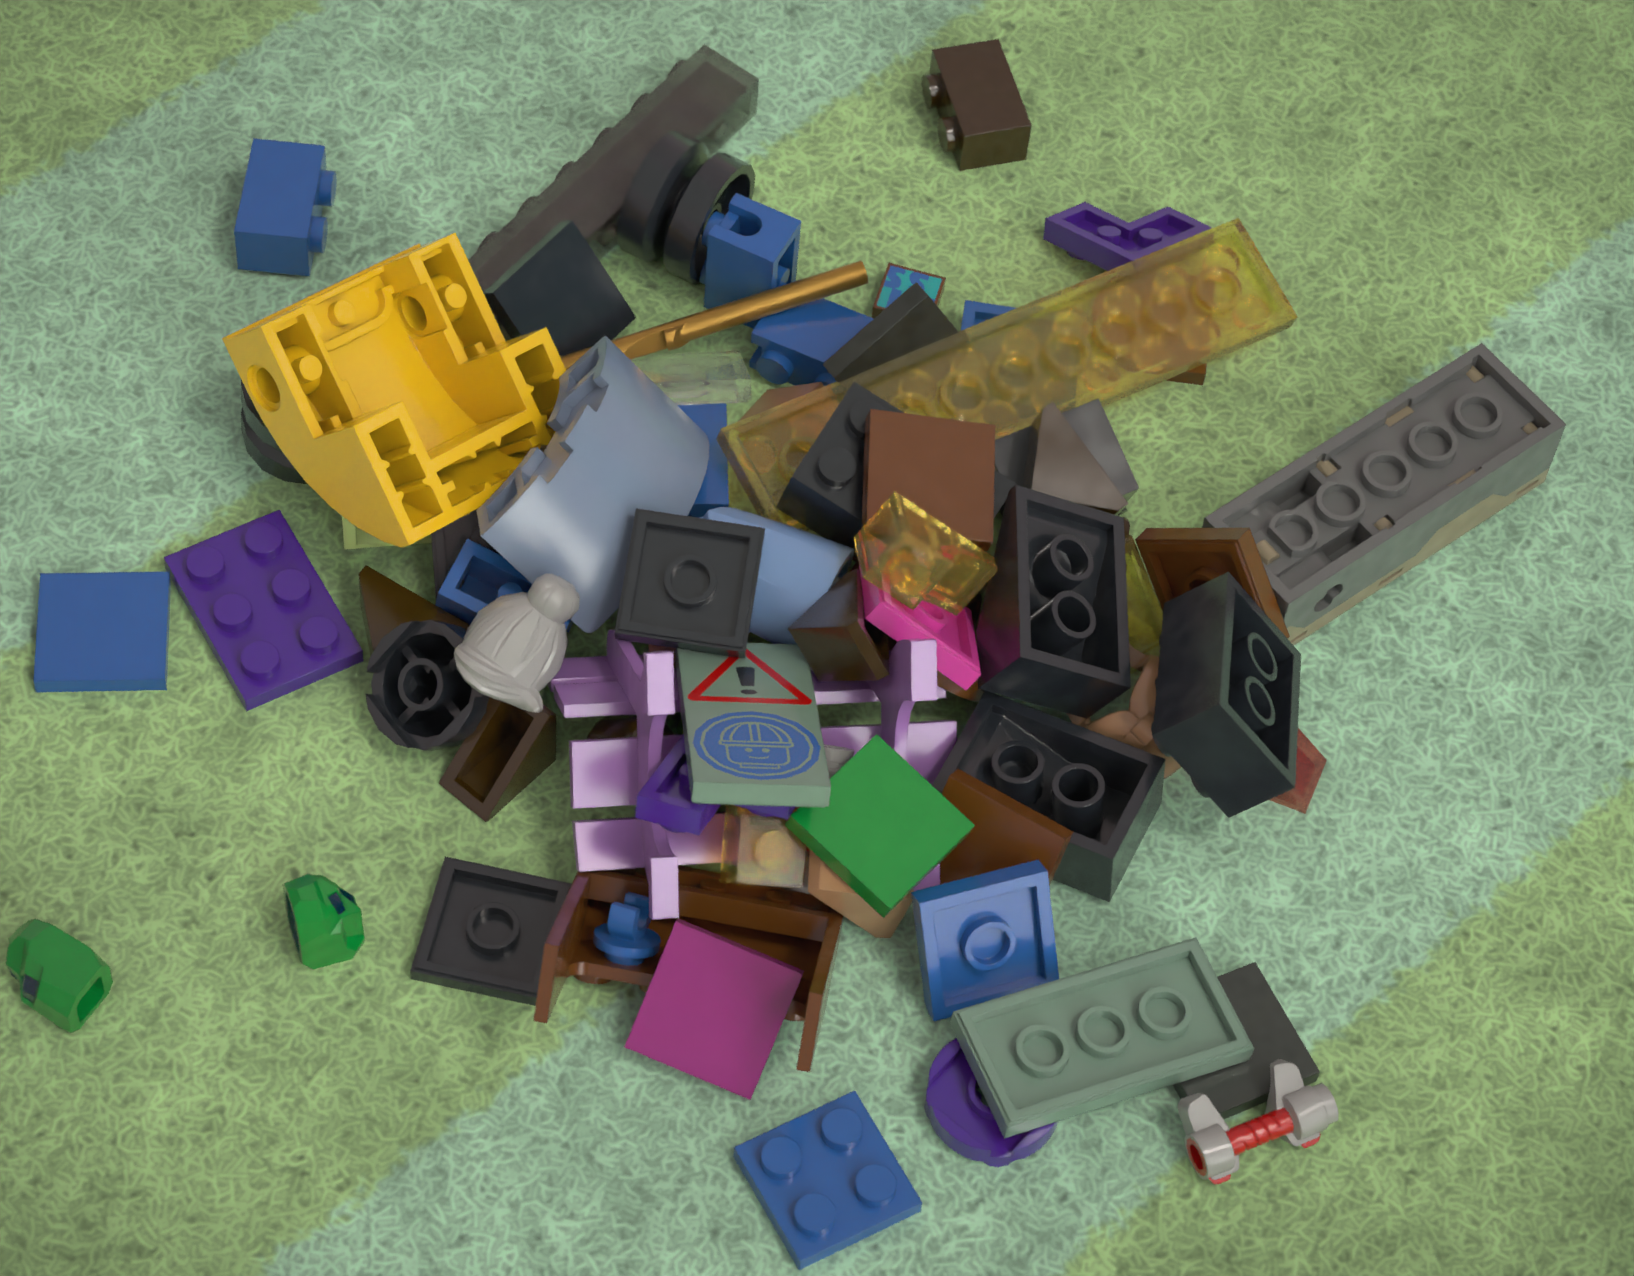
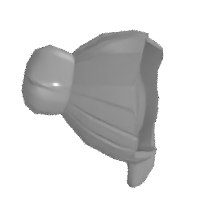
[454,573,580,713]

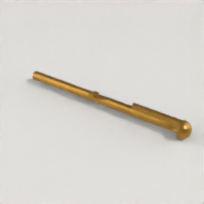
[561,260,869,370]

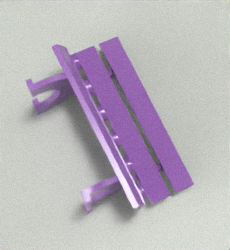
[547,630,957,919]

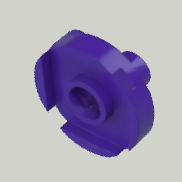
[924,1038,1058,1167]

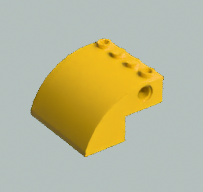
[222,233,566,548]

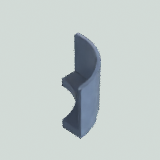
[476,336,709,633]

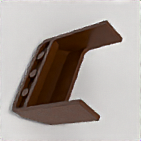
[533,865,844,1072]

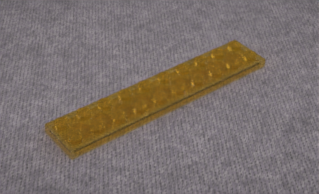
[716,218,1298,532]

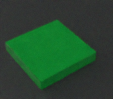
[785,734,975,918]

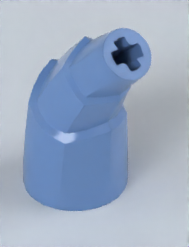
[699,507,854,645]

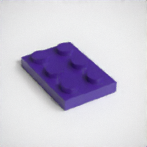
[164,509,364,711]

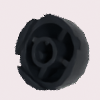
[366,620,490,751]

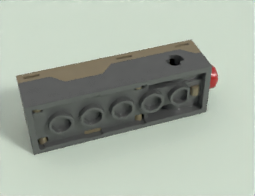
[1202,343,1566,646]

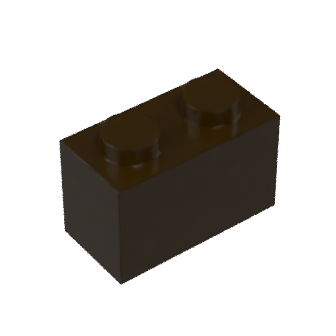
[922,39,1032,171]

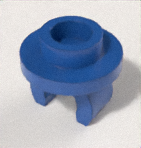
[593,892,661,965]

